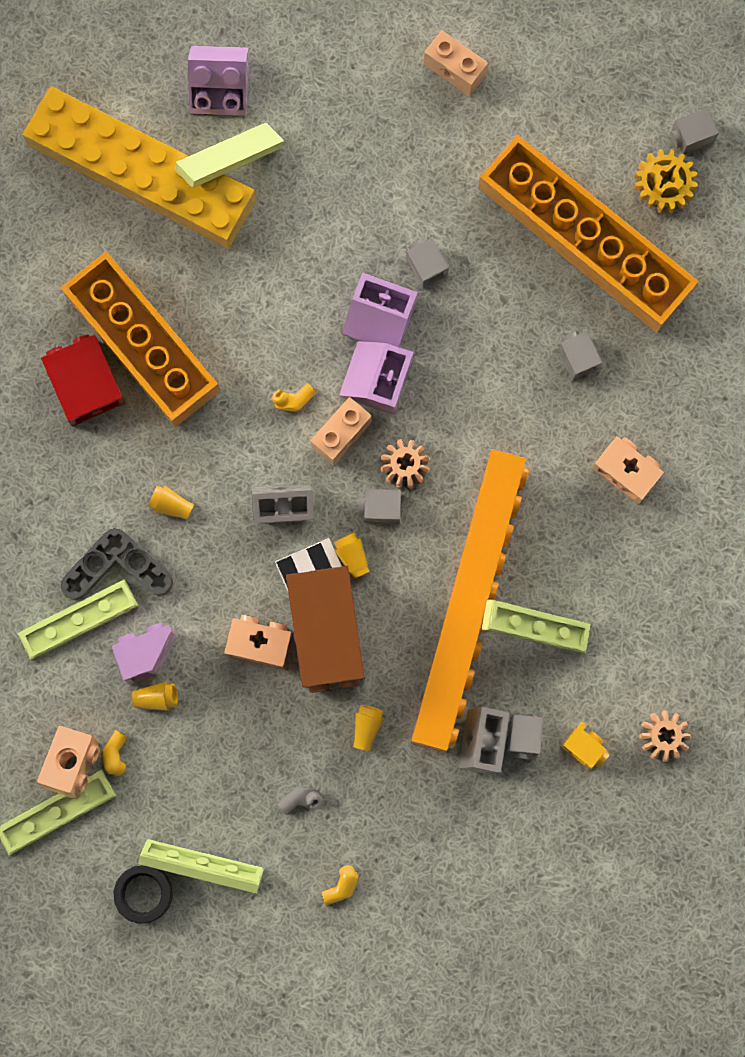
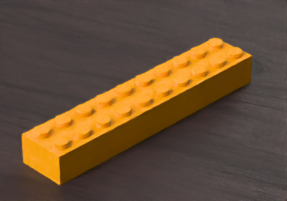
[411,449,530,753]

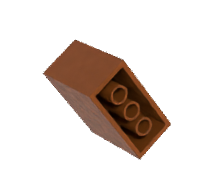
[286,566,365,693]

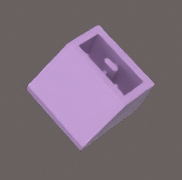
[188,46,249,116]
[342,272,418,348]
[339,341,414,415]
[112,623,177,685]

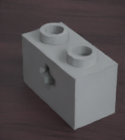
[251,484,314,523]
[459,707,510,775]

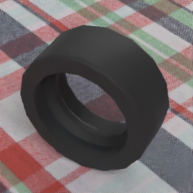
[113,865,173,924]

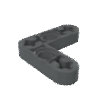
[61,528,173,600]

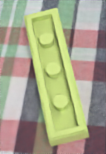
[175,123,284,188]
[18,579,139,660]
[482,600,590,653]
[0,770,117,856]
[138,839,264,894]

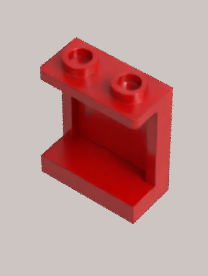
[41,334,126,427]

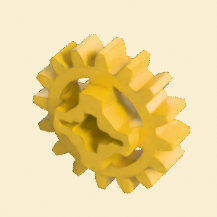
[634,149,698,213]

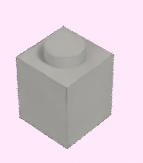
[670,108,719,154]
[406,238,449,289]
[558,331,602,380]
[359,489,401,524]
[508,715,543,760]

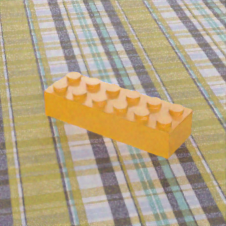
[60,251,221,428]

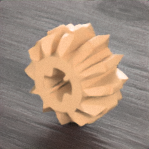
[381,439,430,490]
[639,710,691,762]

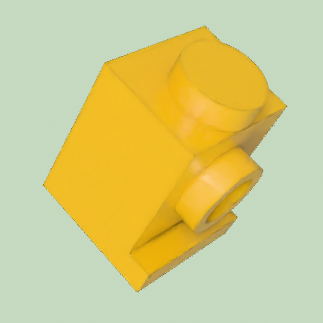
[561,722,610,769]

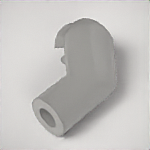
[277,786,323,815]

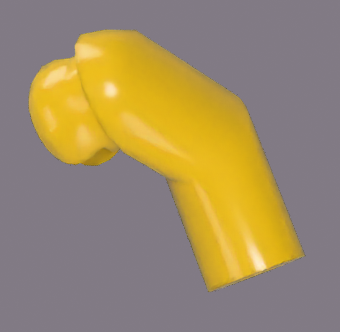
[272,383,317,412]
[102,730,128,777]
[321,865,359,906]

